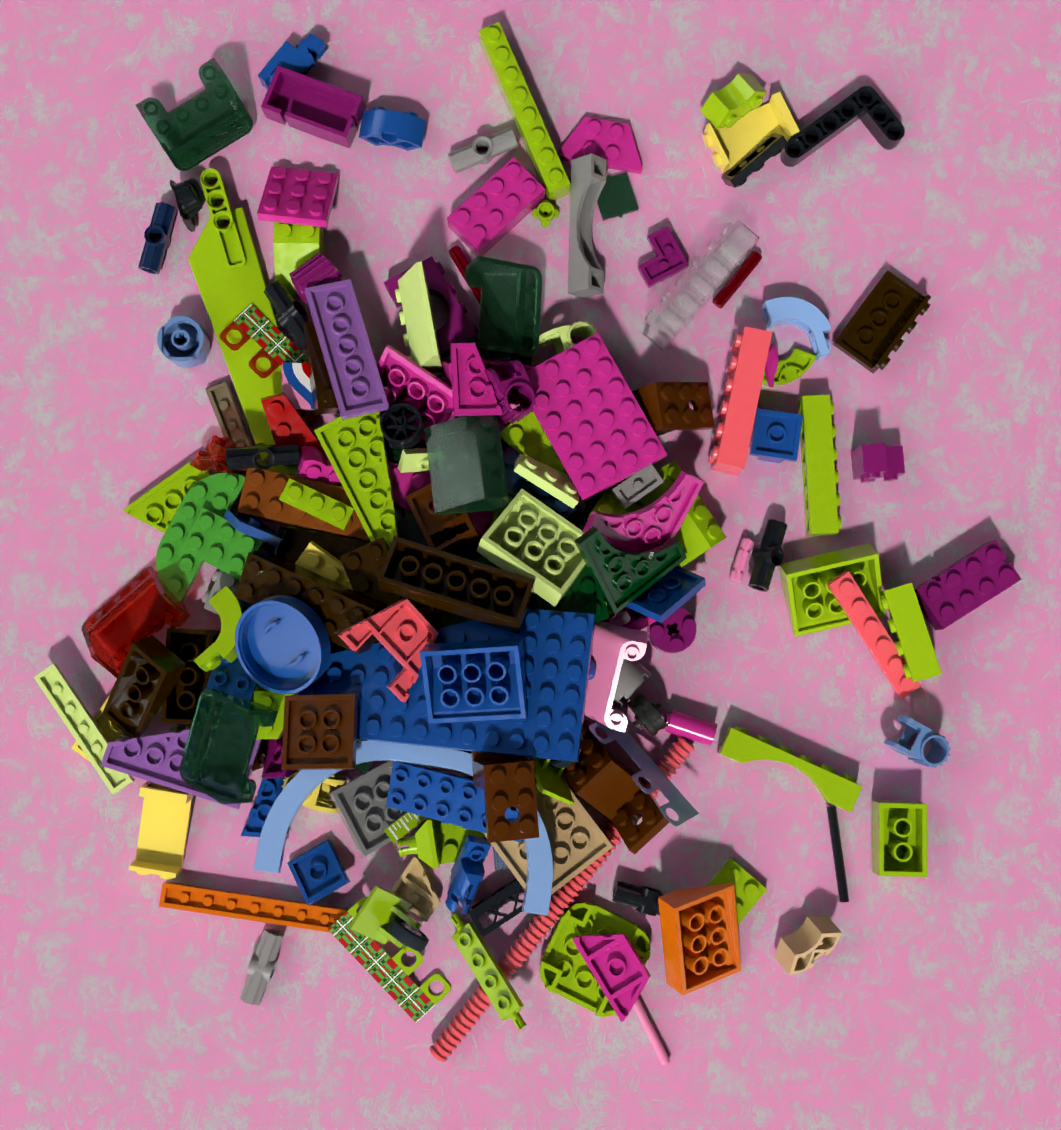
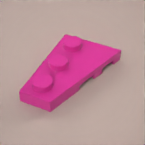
[450,343,503,416]

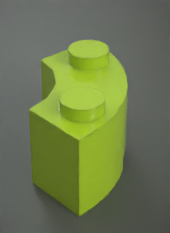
[700,74,767,129]

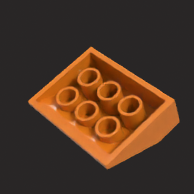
[658,883,741,996]

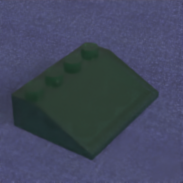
[424,415,509,515]

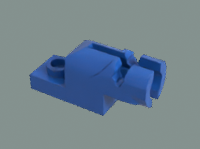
[258,33,327,89]
[445,835,491,913]

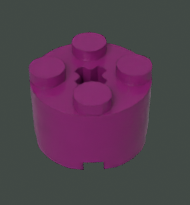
[647,607,697,653]

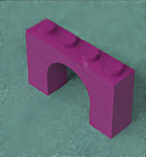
[384,256,479,360]

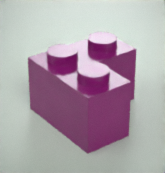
[851,443,905,483]

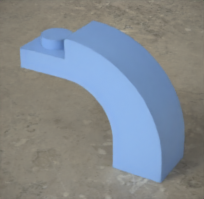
[761,297,832,361]

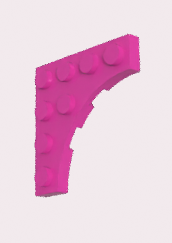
[582,471,704,552]

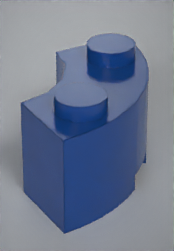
[359,106,426,151]

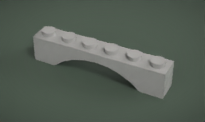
[568,153,607,298]

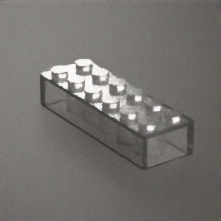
[643,219,760,351]

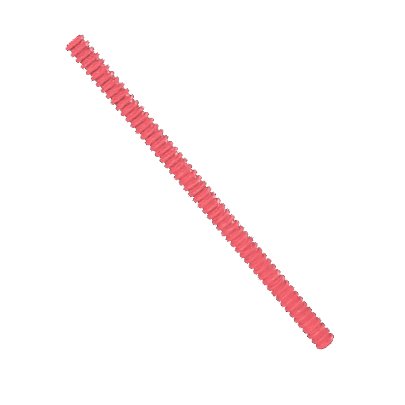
[429,736,695,1062]

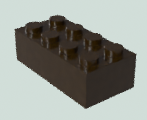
[161,628,220,725]

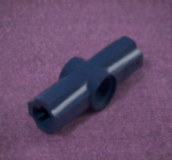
[138,202,177,274]

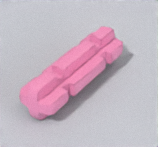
[729,538,754,583]

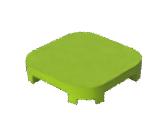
[539,901,651,1018]

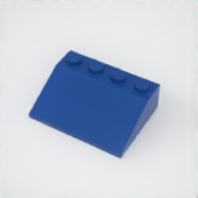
[420,638,527,724]

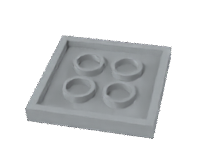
[329,761,425,858]

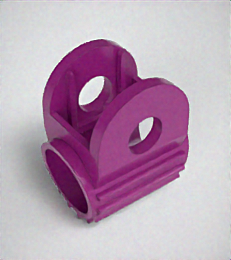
[289,253,342,303]
[485,359,536,424]

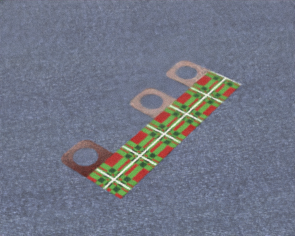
[220,304,321,423]

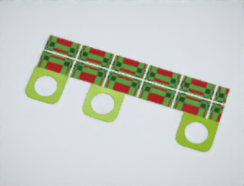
[328,897,451,1023]

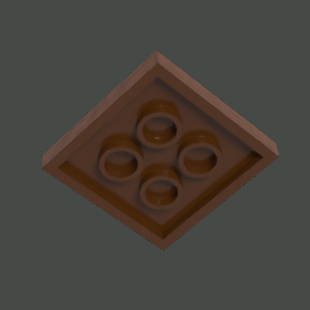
[281,694,358,770]

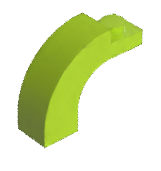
[194,585,246,672]

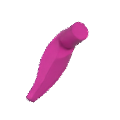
[765,343,779,388]

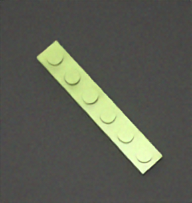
[34,664,135,795]

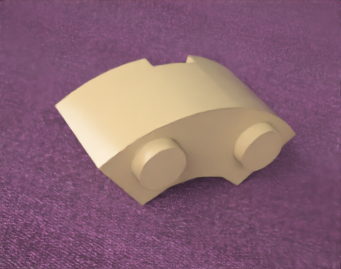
[774,915,842,975]

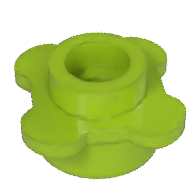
[532,200,559,227]

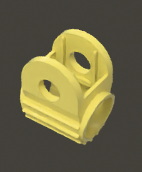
[281,770,347,813]

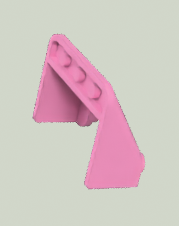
[584,621,648,732]

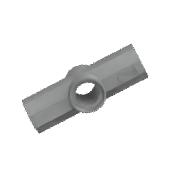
[448,127,518,174]
[240,928,284,1006]

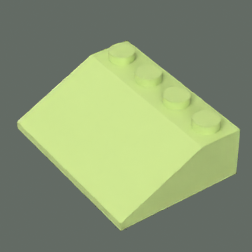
[395,261,443,374]
[476,489,586,607]

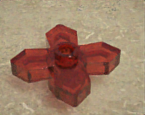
[190,435,247,474]

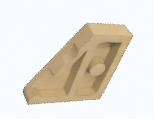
[390,856,441,922]

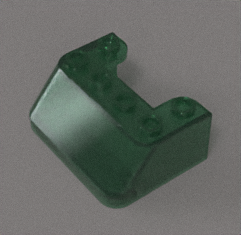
[136,58,253,171]

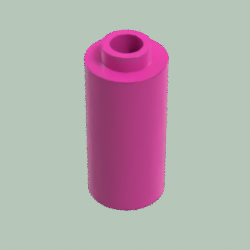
[663,709,717,746]

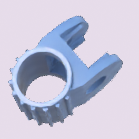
[883,714,951,768]

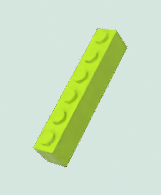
[798,395,842,536]

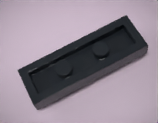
[721,133,787,188]

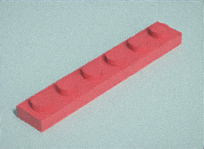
[827,570,921,699]

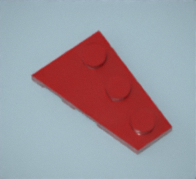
[261,392,325,466]

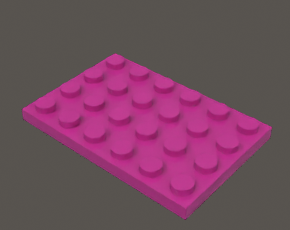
[526,333,667,502]

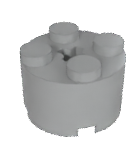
[613,659,651,708]

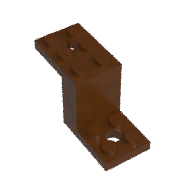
[632,382,715,436]
[406,475,483,560]
[563,720,670,854]
[471,751,539,843]

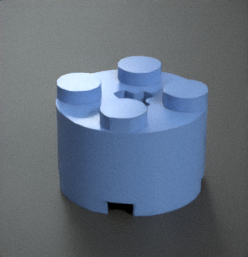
[157,316,210,368]

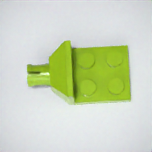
[397,818,488,869]

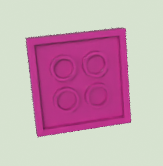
[257,166,339,228]

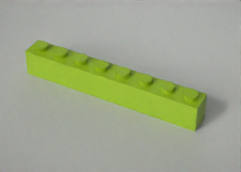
[478,22,571,202]

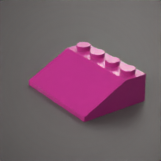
[377,345,460,448]

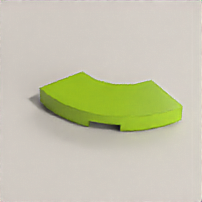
[762,348,817,386]

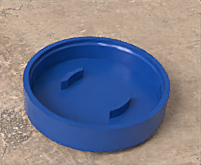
[235,595,331,694]

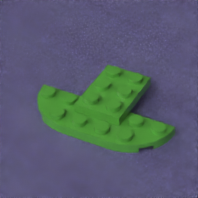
[156,473,265,602]

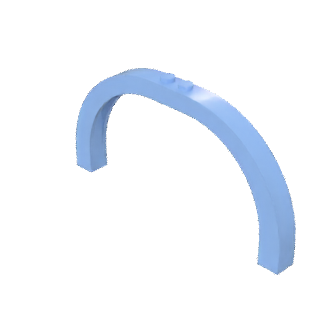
[253,740,553,916]

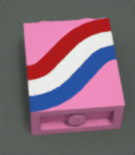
[281,362,338,414]

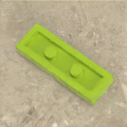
[279,478,354,531]

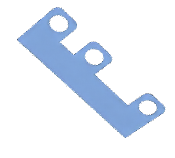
[589,722,699,826]

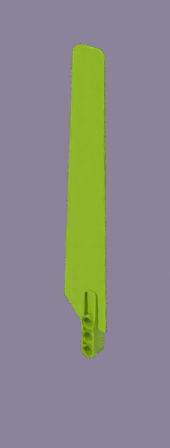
[188,168,329,535]

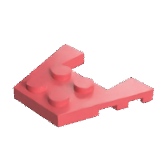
[338,598,439,703]

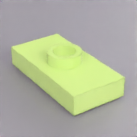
[398,447,448,473]

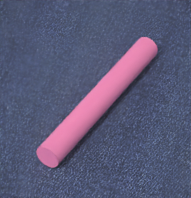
[633,998,670,1065]

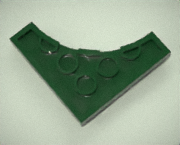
[574,527,687,614]

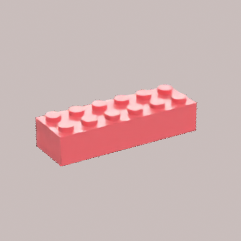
[708,326,772,476]

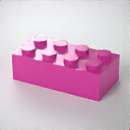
[447,157,545,259]

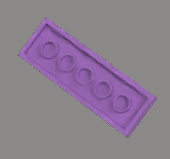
[305,279,389,420]

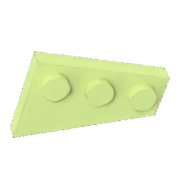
[514,454,579,509]

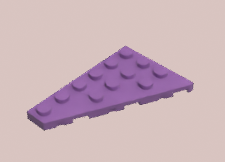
[100,719,262,809]

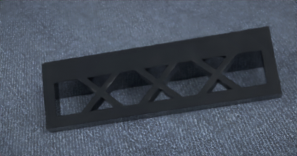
[467,878,523,937]

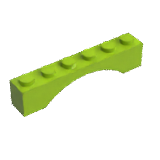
[717,725,862,812]

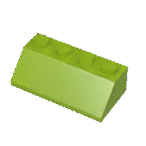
[637,460,727,568]
[880,583,942,682]

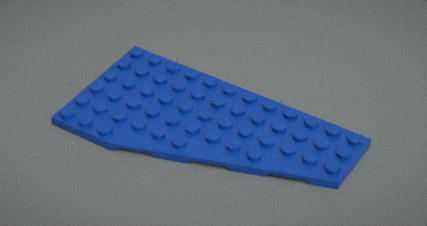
[298,609,596,762]

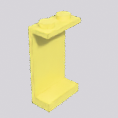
[702,91,800,173]
[129,781,193,879]

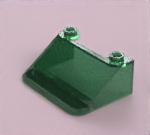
[462,256,542,358]
[180,689,278,804]

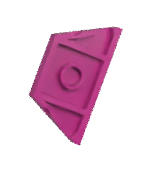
[557,116,642,174]
[572,933,651,1022]

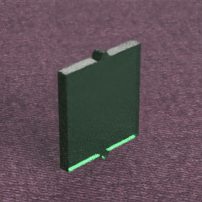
[597,172,639,221]

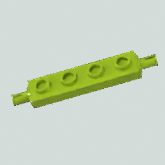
[450,912,527,1031]

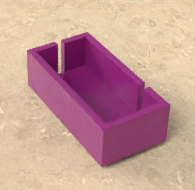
[261,66,366,149]
[914,540,1022,630]

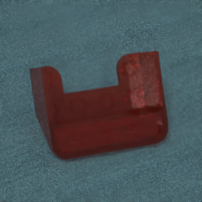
[81,567,190,678]

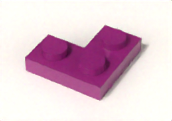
[638,226,689,288]

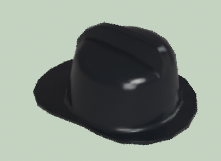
[169,179,205,232]

